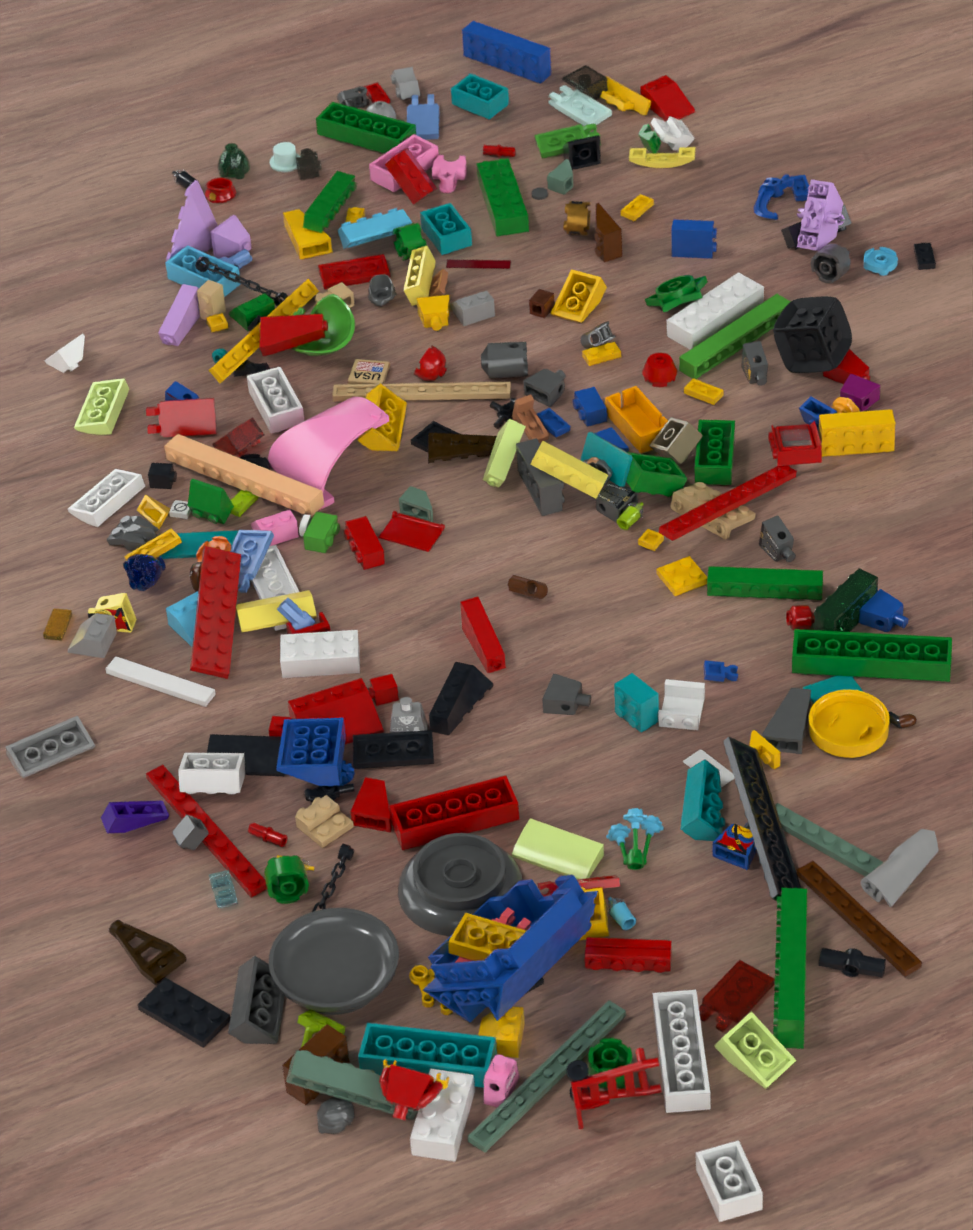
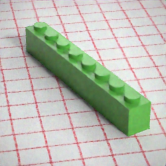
[679,294,791,379]

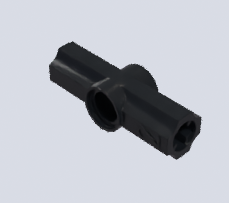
[819,948,886,978]

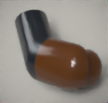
[888,711,917,729]

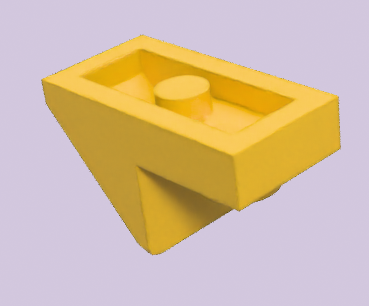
[749,730,780,770]

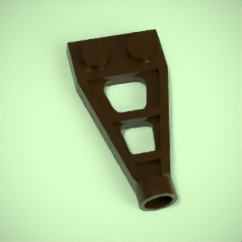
[109,920,187,985]

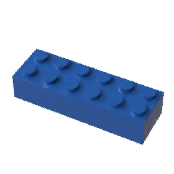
[462,21,551,84]

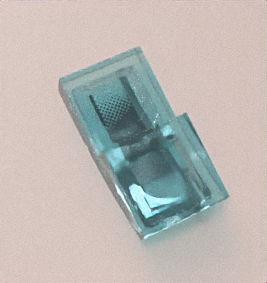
[209,870,238,909]

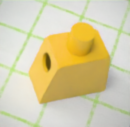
[417,295,450,331]

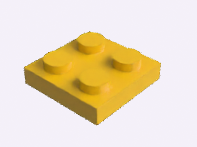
[656,556,708,596]

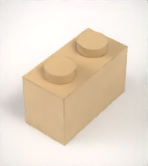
[197,280,226,320]

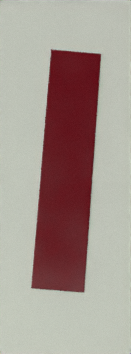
[446,259,511,269]

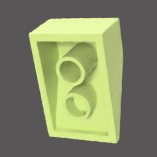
[714,1011,796,1089]

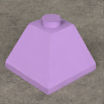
[211,215,252,259]

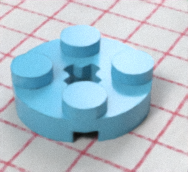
[864,247,898,276]

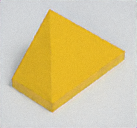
[137,495,170,529]

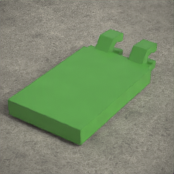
[535,123,601,159]

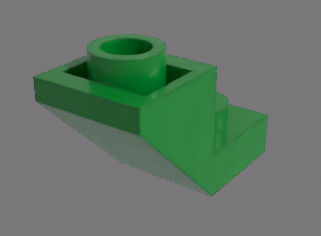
[638,124,661,154]

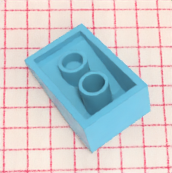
[166,591,198,647]

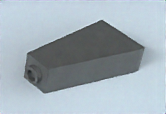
[762,688,811,754]

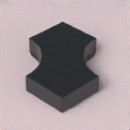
[233,359,270,377]

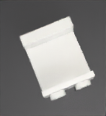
[658,679,705,730]

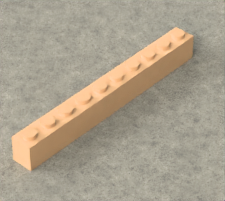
[164,434,324,517]

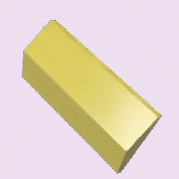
[236,590,317,632]

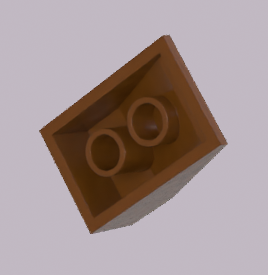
[594,203,622,262]

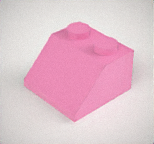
[251,510,299,546]

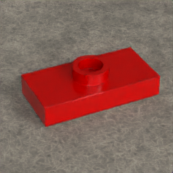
[364,82,390,104]

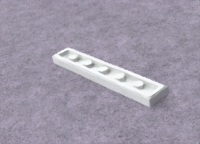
[106,656,216,707]

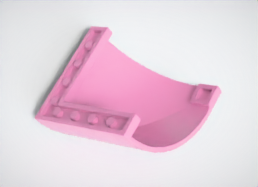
[268,396,389,510]

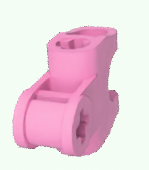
[432,155,467,193]

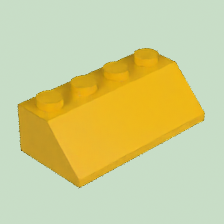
[358,383,407,451]

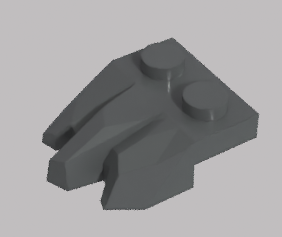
[106,516,159,550]

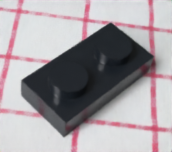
[914,243,936,270]

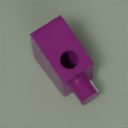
[840,374,880,412]

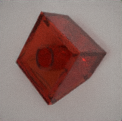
[212,417,265,457]

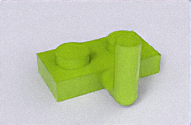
[297,1010,346,1047]

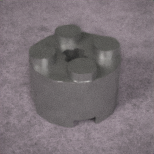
[810,244,851,283]

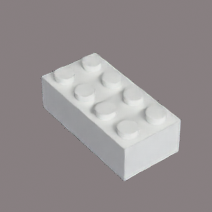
[247,367,304,434]
[280,630,360,678]
[410,1069,475,1161]

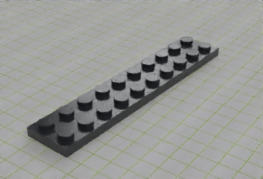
[723,736,801,901]

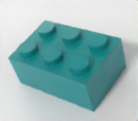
[451,73,509,120]
[420,203,472,255]

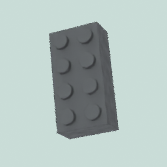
[516,438,565,516]

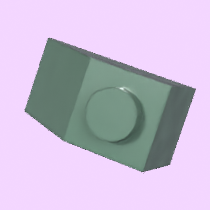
[399,486,433,522]

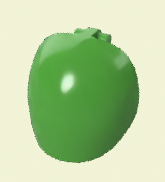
[292,294,355,356]

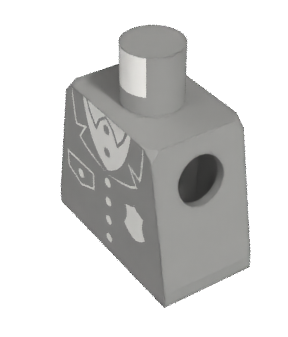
[390,697,428,733]

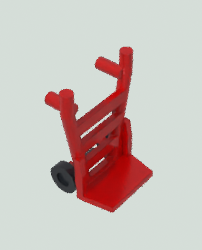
[567,1048,662,1130]

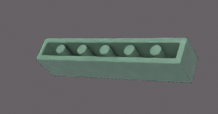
[286,1050,418,1120]

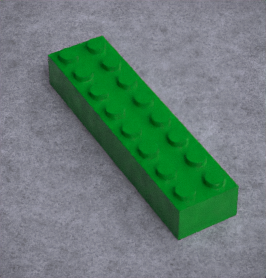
[792,629,952,682]
[773,888,807,1049]

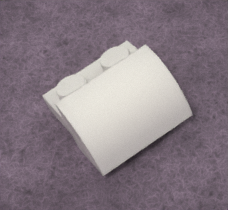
[651,117,694,150]

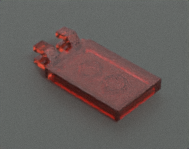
[699,960,775,1032]

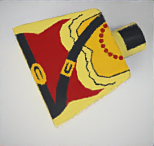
[88,593,137,633]

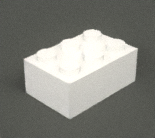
[178,753,245,794]
[696,1141,763,1222]

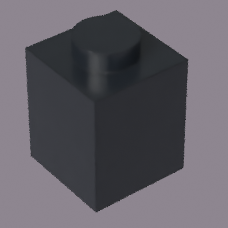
[148,463,177,489]

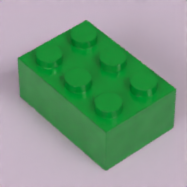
[626,452,687,497]

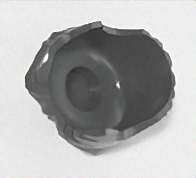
[368,274,397,306]

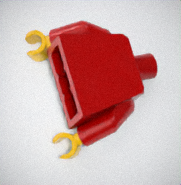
[379,1059,449,1121]

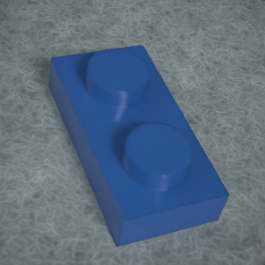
[790,175,809,201]

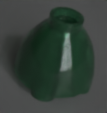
[218,143,250,179]

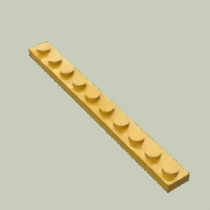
[208,279,319,383]

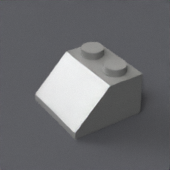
[450,291,495,326]
[68,613,117,658]

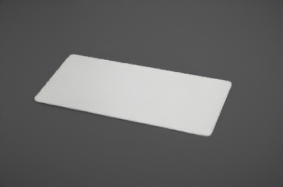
[683,749,735,787]

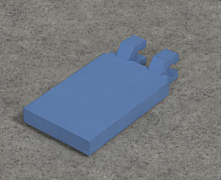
[407,94,439,140]
[230,530,274,593]

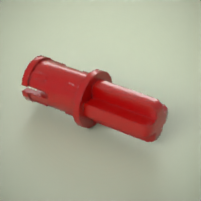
[483,144,516,157]
[248,823,288,847]

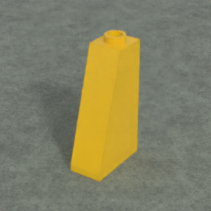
[283,209,332,260]

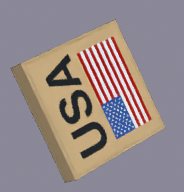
[348,359,390,384]

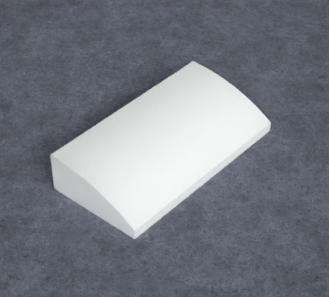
[68,469,145,527]

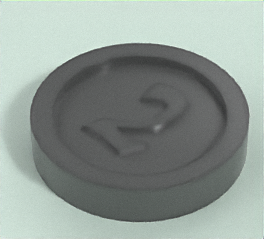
[531,187,548,200]

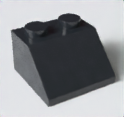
[563,135,601,170]

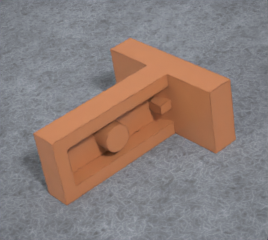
[512,394,549,443]

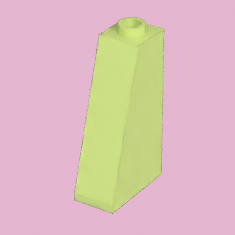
[483,419,526,488]

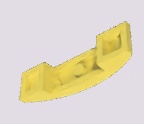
[629,147,696,168]

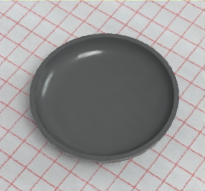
[398,833,523,936]
[269,908,399,1015]

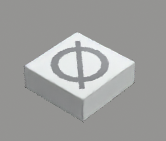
[169,500,191,519]

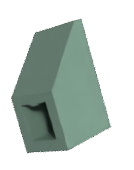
[547,159,574,195]

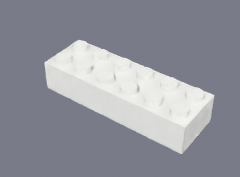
[667,272,764,350]
[653,990,710,1113]

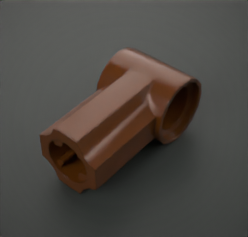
[508,575,548,599]

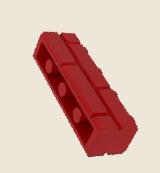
[585,937,672,973]

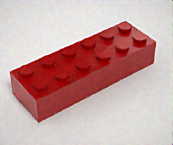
[389,775,520,850]

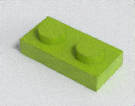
[230,490,259,517]

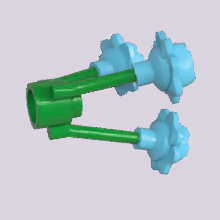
[606,808,664,870]

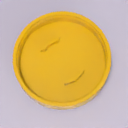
[809,690,889,758]

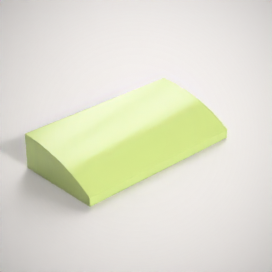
[74,378,129,435]
[512,818,604,879]

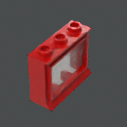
[768,421,822,466]

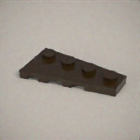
[428,433,497,464]

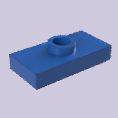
[537,408,571,437]

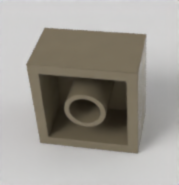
[649,417,703,464]

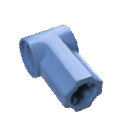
[220,249,252,269]
[277,598,316,630]

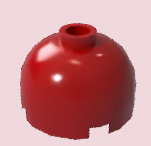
[414,345,447,382]

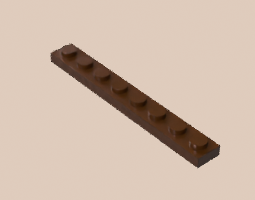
[797,861,922,977]

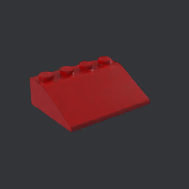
[288,678,384,745]

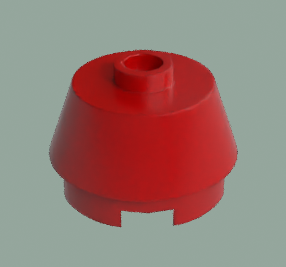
[642,353,678,387]

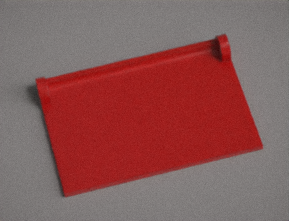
[378,511,445,552]

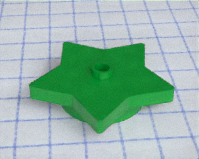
[645,275,708,313]

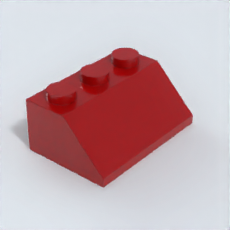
[385,148,438,205]

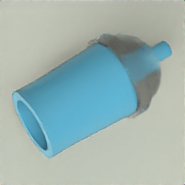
[607,897,636,930]

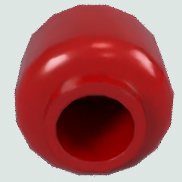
[786,605,816,630]

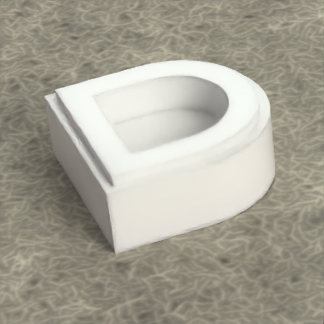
[299,514,311,537]

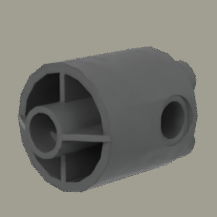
[481,342,528,378]

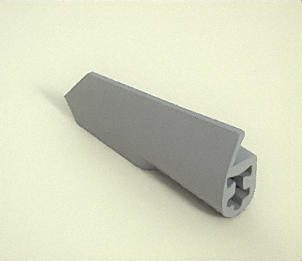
[861,829,939,907]

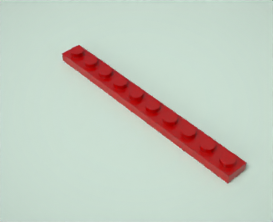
[659,465,797,541]
[146,765,267,898]

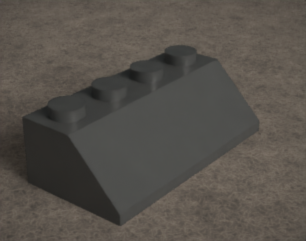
[228,956,285,1044]

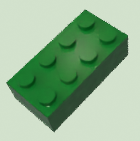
[695,420,735,485]

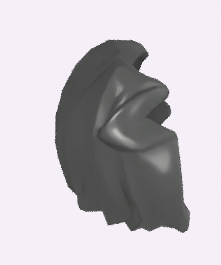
[317,1097,355,1134]

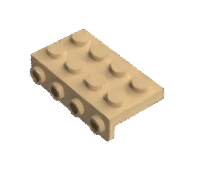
[671,482,756,539]

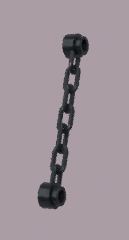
[195,257,288,306]
[312,843,354,912]

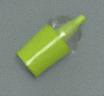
[616,502,644,530]

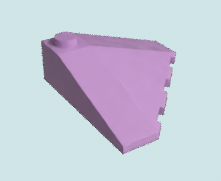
[166,180,218,261]

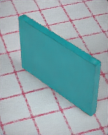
[803,676,863,704]

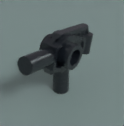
[490,398,517,429]
[304,784,354,802]

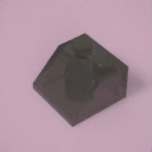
[562,65,608,100]

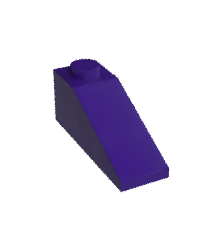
[101,801,169,833]

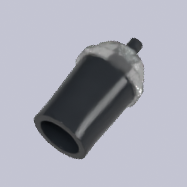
[172,169,199,189]

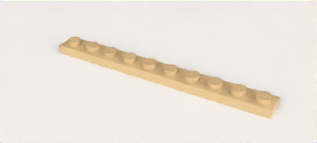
[333,382,511,402]

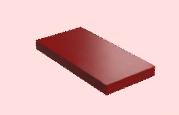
[318,254,391,290]

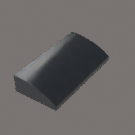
[207,734,285,777]

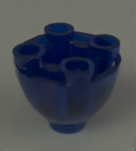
[123,554,166,591]

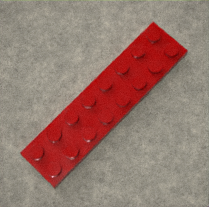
[190,546,241,679]

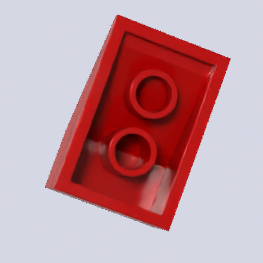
[640,75,695,122]

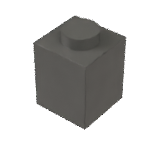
[172,815,209,850]

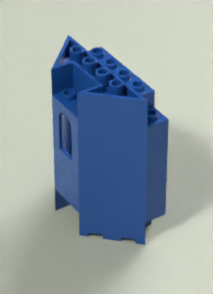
[423,875,598,1023]

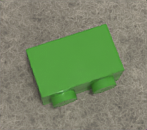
[303,512,340,553]

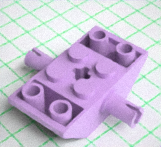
[797,180,844,251]

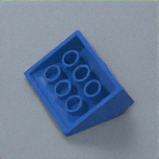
[277,718,346,786]

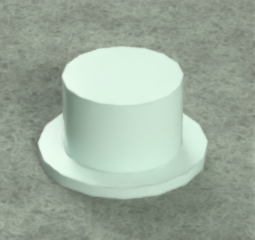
[270,142,302,172]

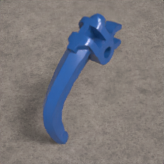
[754,174,795,220]

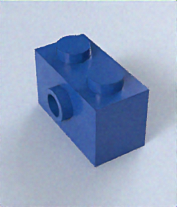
[799,396,837,430]

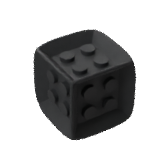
[773,296,852,373]

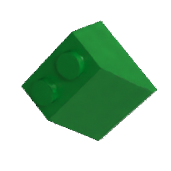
[229,293,275,331]
[188,478,234,524]

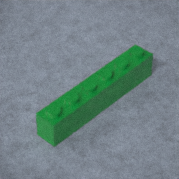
[303,171,357,233]
[707,566,823,600]

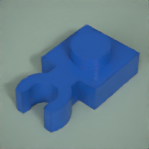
[703,660,738,682]

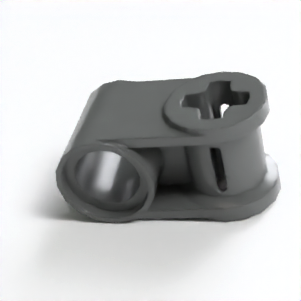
[337,86,369,108]
[580,321,616,348]

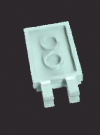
[549,85,612,126]

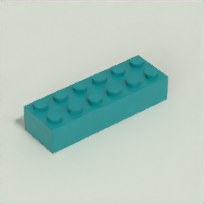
[358,1023,497,1088]

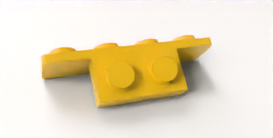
[600,76,651,115]

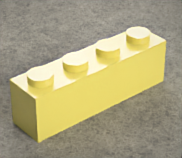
[404,246,436,306]
[530,441,608,499]

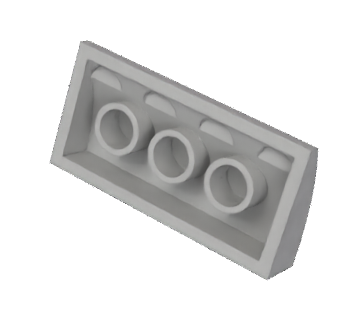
[6,716,95,778]

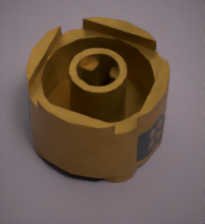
[563,201,591,236]

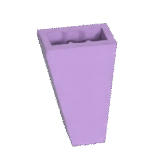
[158,284,200,346]

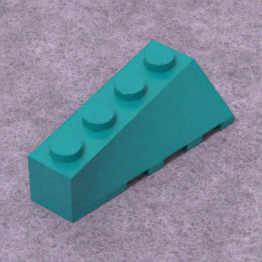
[680,759,725,841]

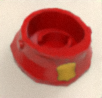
[205,177,236,203]

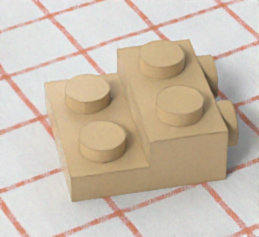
[295,795,354,848]

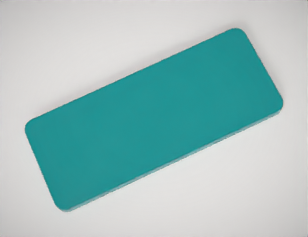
[581,432,632,487]
[158,530,238,559]

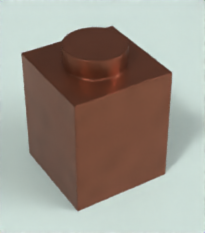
[529,289,555,318]

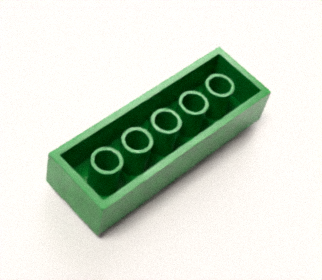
[316,102,416,153]
[476,158,529,237]

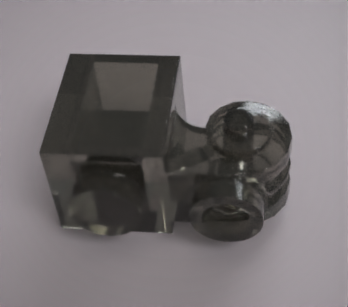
[296,148,322,180]

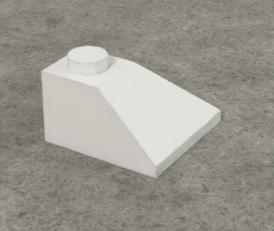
[44,334,85,373]

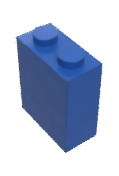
[671,219,717,259]

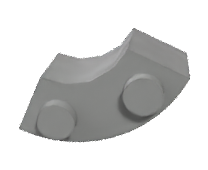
[391,67,420,99]

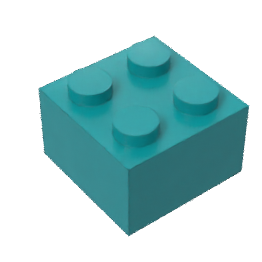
[614,673,659,733]

